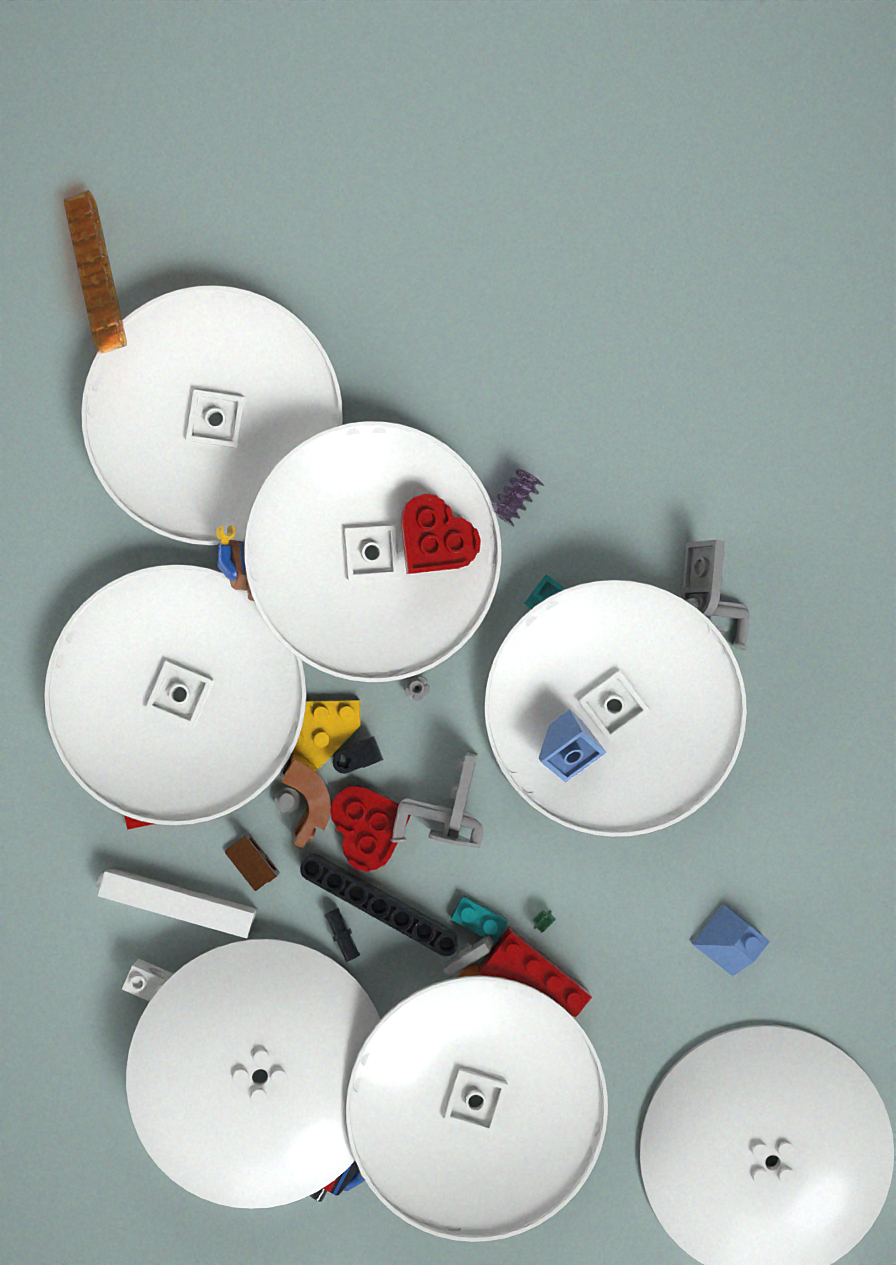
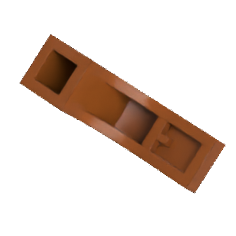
[280,752,331,848]

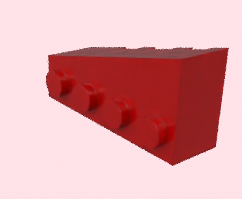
[478,927,592,1017]

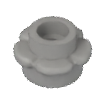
[405,676,430,701]

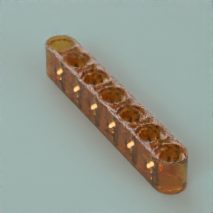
[64,190,127,354]

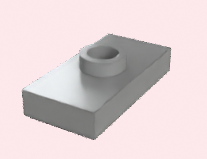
[443,935,494,977]

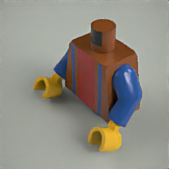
[215,525,254,601]

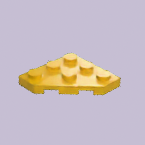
[293,700,361,770]

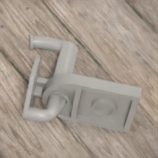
[681,540,749,650]
[391,752,483,848]

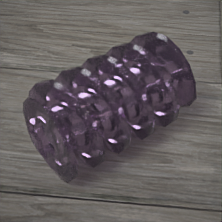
[491,469,544,527]

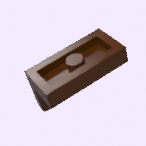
[225,832,280,891]

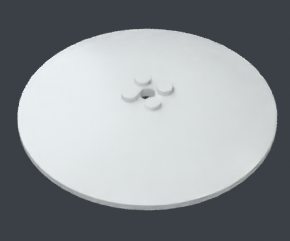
[81,286,343,546]
[244,421,501,682]
[45,565,307,825]
[485,580,747,837]
[126,939,380,1209]
[346,976,608,1242]
[639,1025,894,1265]

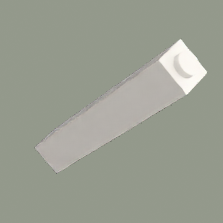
[96,867,257,938]

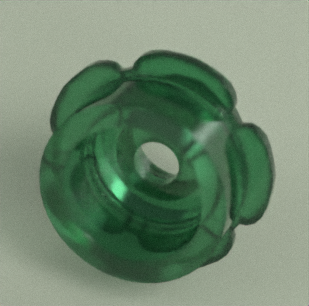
[533,910,556,933]

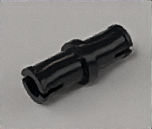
[324,908,360,962]

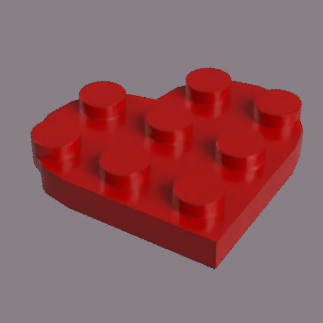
[401,494,481,574]
[330,785,411,872]

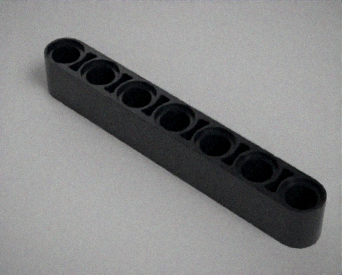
[300,854,458,957]

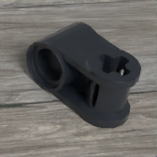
[332,736,384,774]

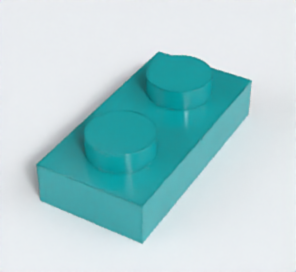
[451,895,508,944]

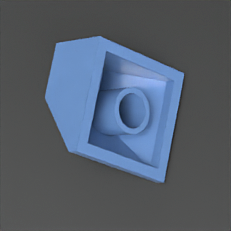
[539,710,606,783]
[692,904,770,976]

